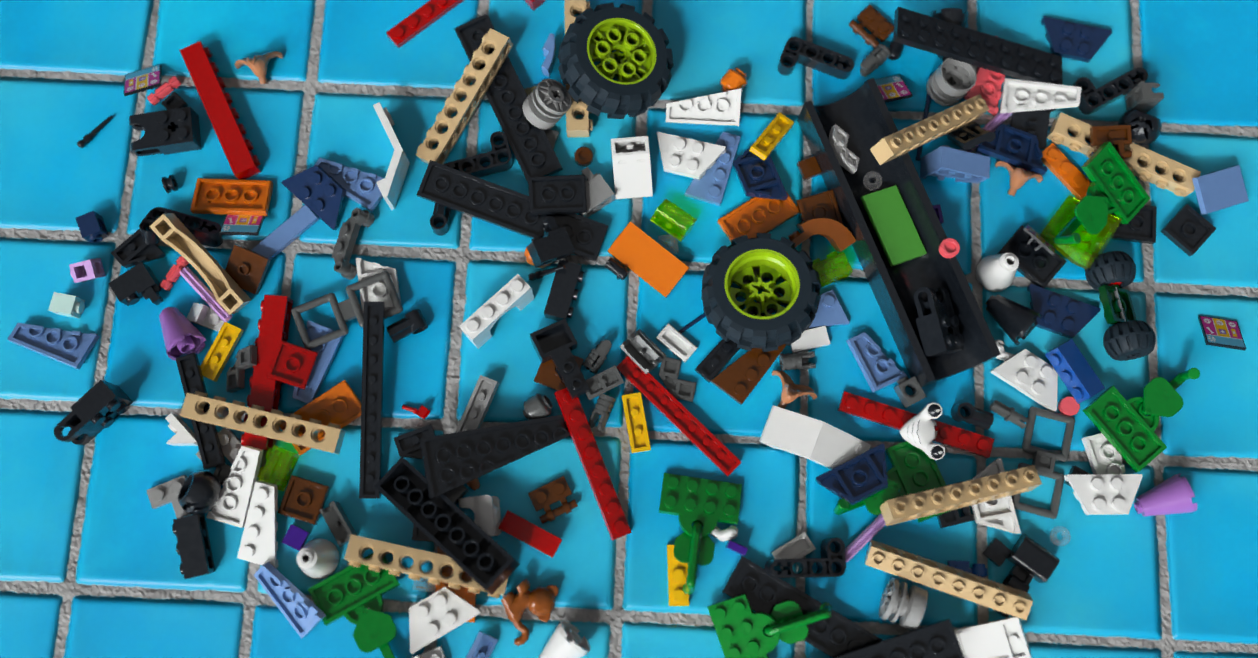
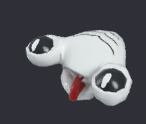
[899,402,946,460]

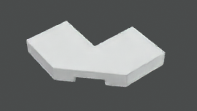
[828,124,860,174]

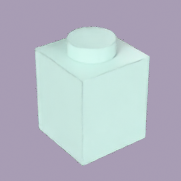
[48,292,85,319]

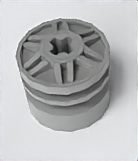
[927,58,977,106]
[522,79,572,130]
[879,578,928,630]

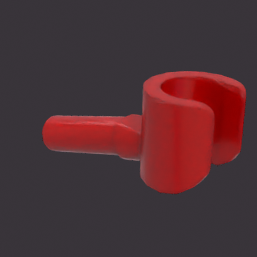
[402,404,431,419]

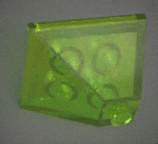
[1040,195,1122,269]

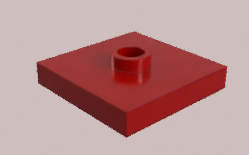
[266,340,318,390]

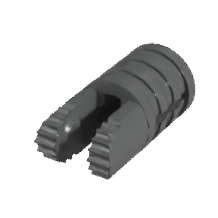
[860,44,891,77]
[582,339,612,374]
[779,351,816,371]
[588,394,616,432]

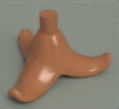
[235,51,283,84]
[995,161,1043,196]
[772,370,817,409]

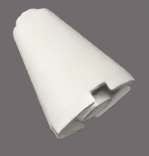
[975,253,1019,292]
[296,538,339,579]
[538,621,591,658]

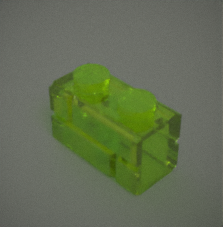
[650,199,697,242]
[812,251,853,287]
[258,445,300,491]

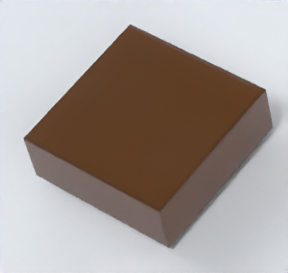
[797,156,822,181]

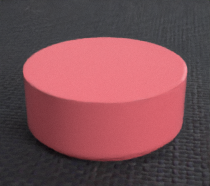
[939,238,960,259]
[1058,396,1080,416]

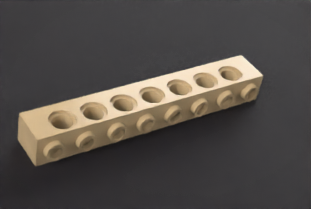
[564,0,593,138]
[416,28,513,164]
[870,94,990,165]
[1047,112,1201,197]
[180,391,346,455]
[880,465,1042,526]
[344,534,509,598]
[865,539,1033,620]

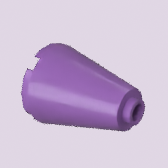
[159,307,206,361]
[1133,473,1197,517]

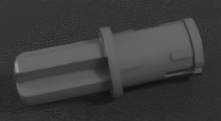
[990,400,1029,429]

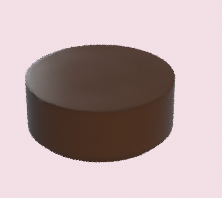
[575,147,593,167]

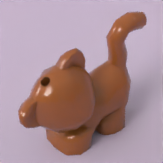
[500,578,559,646]

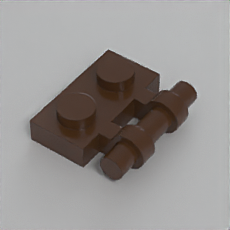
[849,5,894,49]
[1090,125,1132,159]
[528,476,578,524]

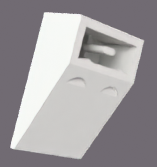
[611,136,653,200]

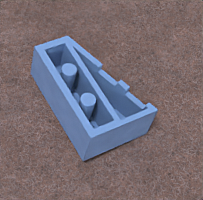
[920,145,990,183]

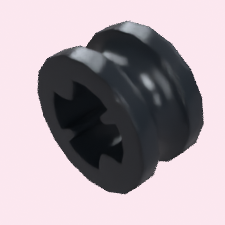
[162,175,178,193]

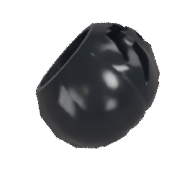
[1118,108,1162,145]
[178,471,221,515]

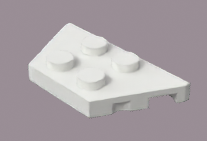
[657,132,726,180]
[356,258,401,314]
[990,349,1058,412]
[971,458,1021,534]
[1064,474,1143,515]
[409,587,481,654]

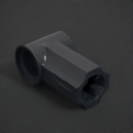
[430,203,451,236]
[386,309,428,343]
[951,402,994,430]

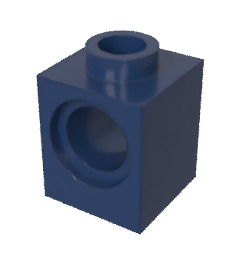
[75,211,109,243]

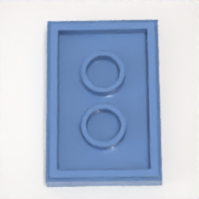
[1192,165,1249,215]

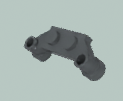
[332,208,375,280]

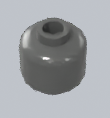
[523,394,553,420]

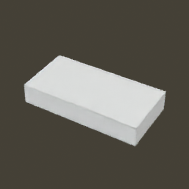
[656,323,698,363]
[790,326,831,353]
[771,532,816,570]

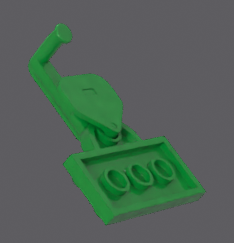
[1053,141,1150,245]
[1082,368,1200,472]
[834,441,952,523]
[659,473,742,594]
[308,553,400,658]
[707,593,832,658]

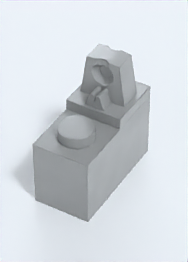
[579,167,615,218]

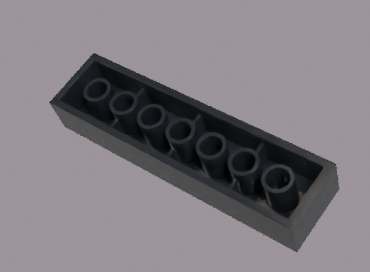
[374,457,520,596]

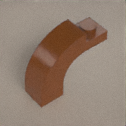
[788,218,856,252]

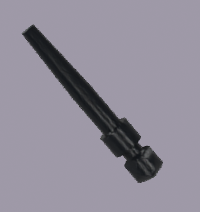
[77,115,113,148]
[528,265,566,281]

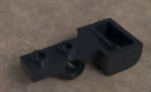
[530,319,590,399]
[993,534,1060,618]

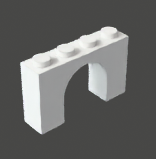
[459,274,535,349]

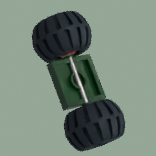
[1085,251,1156,361]

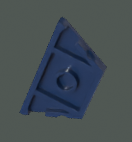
[1041,17,1112,63]
[976,124,1047,175]
[733,147,788,200]
[282,165,346,230]
[1027,284,1101,339]
[816,443,888,505]

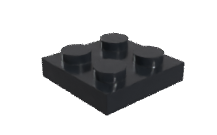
[1160,204,1216,256]

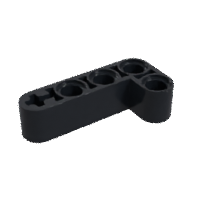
[778,37,854,79]
[1072,67,1148,115]
[443,131,513,178]
[139,207,223,247]
[764,538,846,578]

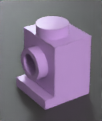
[69,258,106,283]

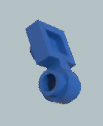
[947,560,988,578]

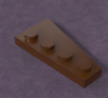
[710,344,786,405]

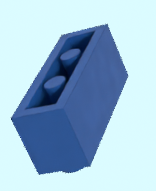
[1045,339,1105,404]

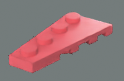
[963,36,1005,116]

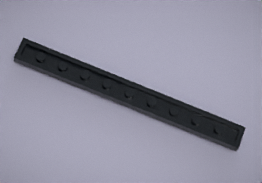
[359,302,385,499]

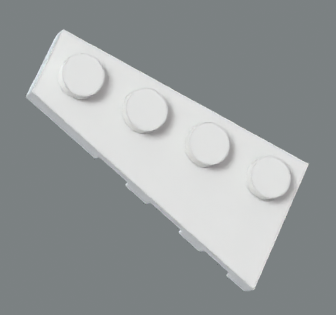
[999,78,1082,114]
[665,88,742,126]

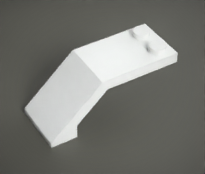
[373,102,410,210]
[759,406,871,470]
[954,617,1032,658]

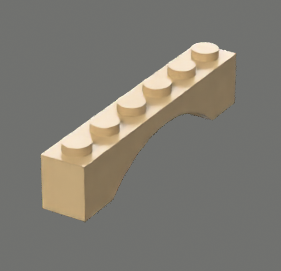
[149,213,251,315]

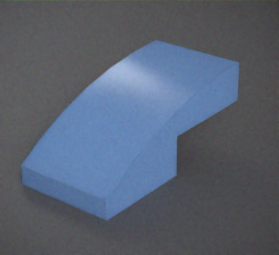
[541,33,556,77]

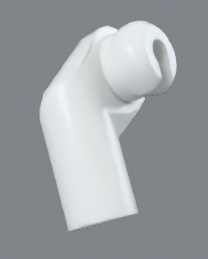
[995,339,1015,361]
[711,525,738,542]

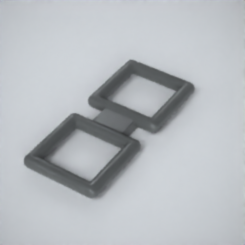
[291,271,403,350]
[1012,407,1075,519]

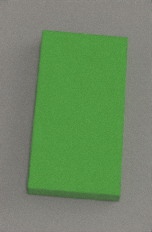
[861,185,927,267]

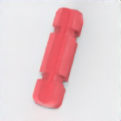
[147,76,181,105]
[159,256,189,291]

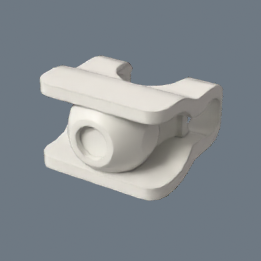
[458,495,502,536]

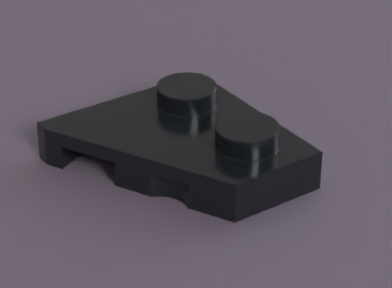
[111,229,166,268]
[394,424,436,459]

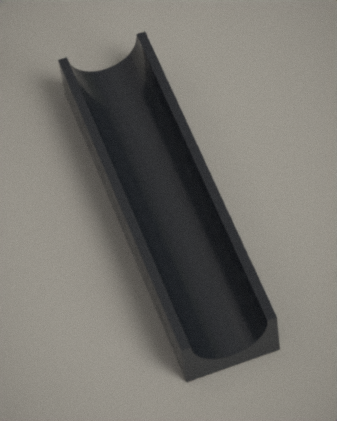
[797,78,1001,388]

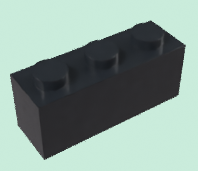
[544,260,585,322]
[172,514,215,579]

